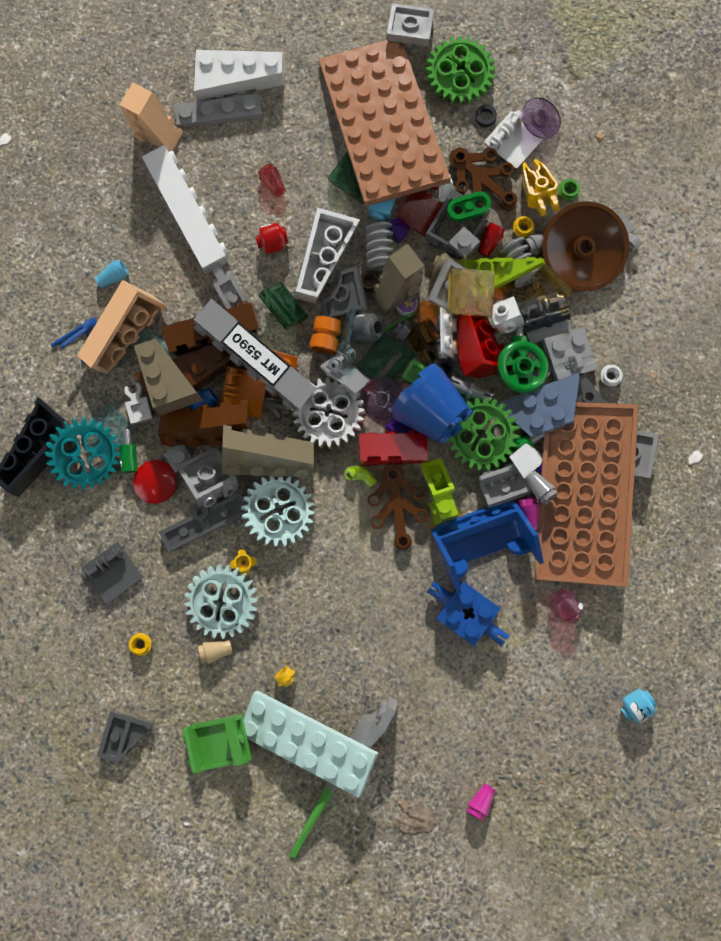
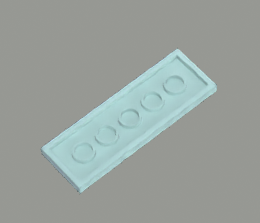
[243,690,378,798]

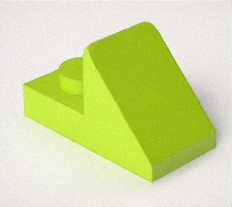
[420,458,455,499]

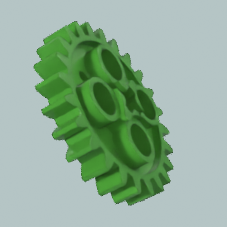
[425,35,496,106]
[448,398,521,470]

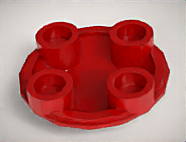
[133,460,177,504]

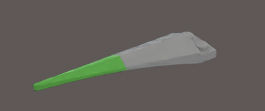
[289,697,398,859]

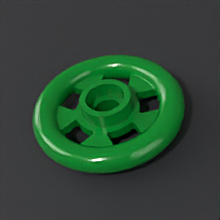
[497,341,549,393]

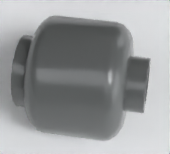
[350,314,384,343]

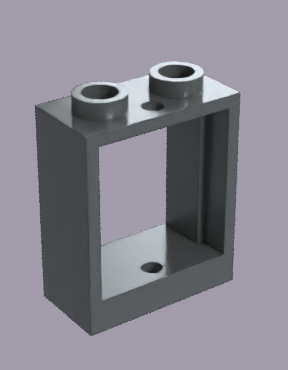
[425,189,491,260]

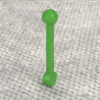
[380,312,415,338]

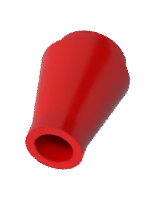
[477,223,505,257]

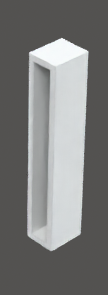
[142,145,229,275]

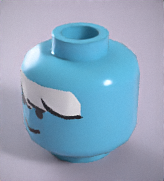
[621,689,657,724]

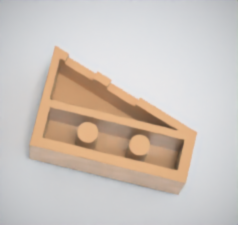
[120,82,183,152]

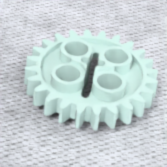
[241,476,315,547]
[184,564,259,639]

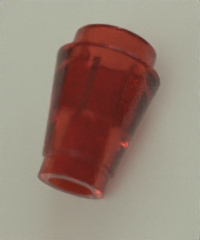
[257,163,286,198]

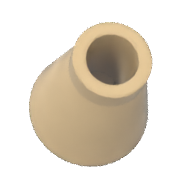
[198,640,233,664]

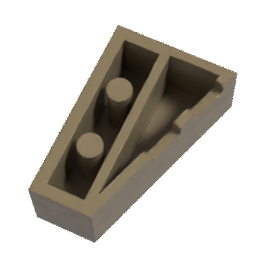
[134,338,203,416]

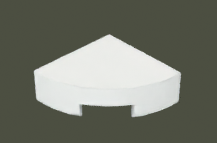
[439,174,453,202]

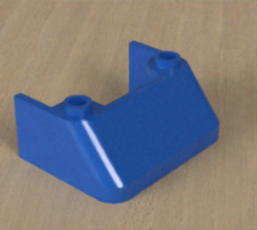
[432,501,544,595]

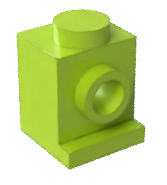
[428,493,459,525]

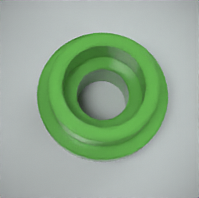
[558,179,580,201]

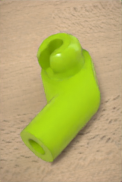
[344,466,377,488]

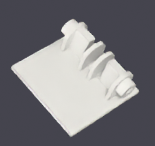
[484,110,544,170]
[436,307,458,361]

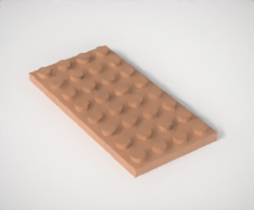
[319,40,451,207]
[534,402,639,587]

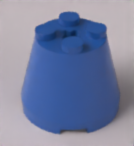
[391,364,473,445]

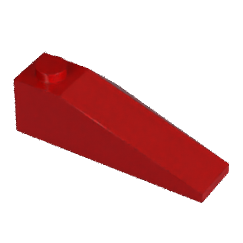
[457,289,512,379]

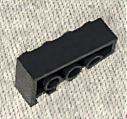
[0,397,72,497]

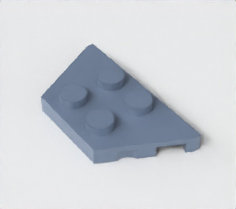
[497,373,580,439]

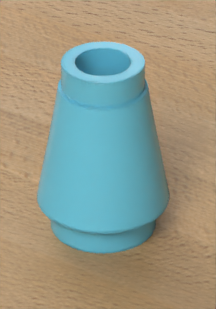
[95,259,129,289]

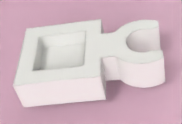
[125,383,154,425]

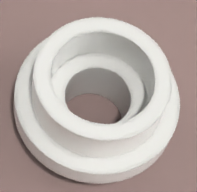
[600,365,623,387]

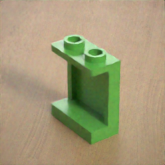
[183,714,252,774]

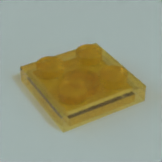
[448,268,494,317]

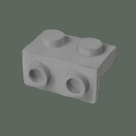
[479,463,531,508]

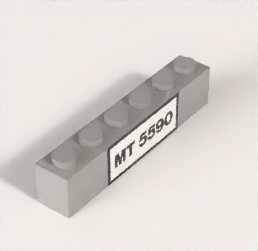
[193,299,317,411]

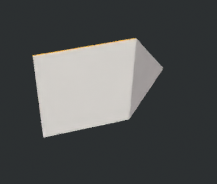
[510,443,543,478]

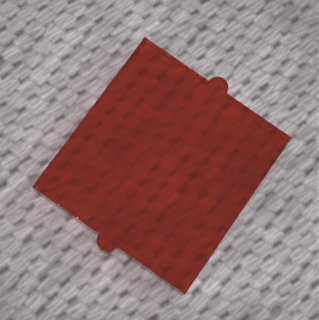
[396,190,443,237]

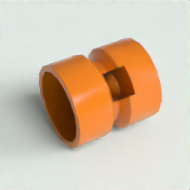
[309,316,343,355]

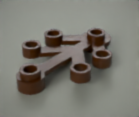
[449,148,517,211]
[367,464,429,551]

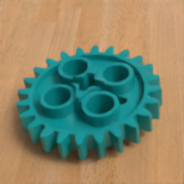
[45,416,121,490]

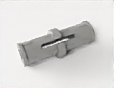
[450,376,493,403]

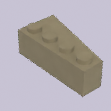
[370,244,424,317]
[222,425,314,478]

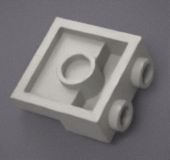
[176,447,239,508]

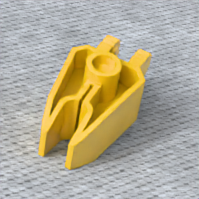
[522,159,560,216]

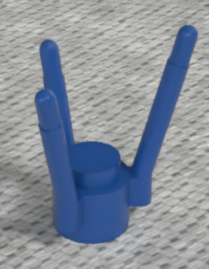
[51,317,97,363]

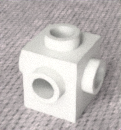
[488,296,525,334]

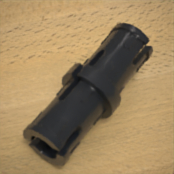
[524,306,571,333]

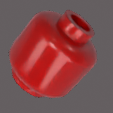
[255,223,289,254]

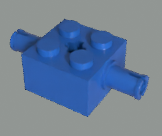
[426,581,509,646]

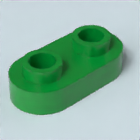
[447,191,491,222]

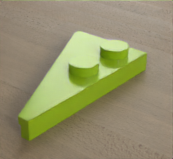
[460,257,545,299]

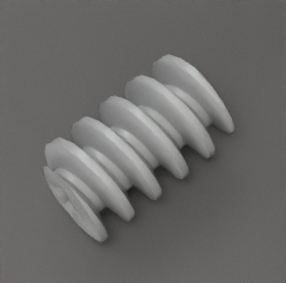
[365,222,394,271]
[500,237,540,288]

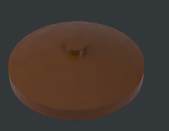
[541,201,630,292]

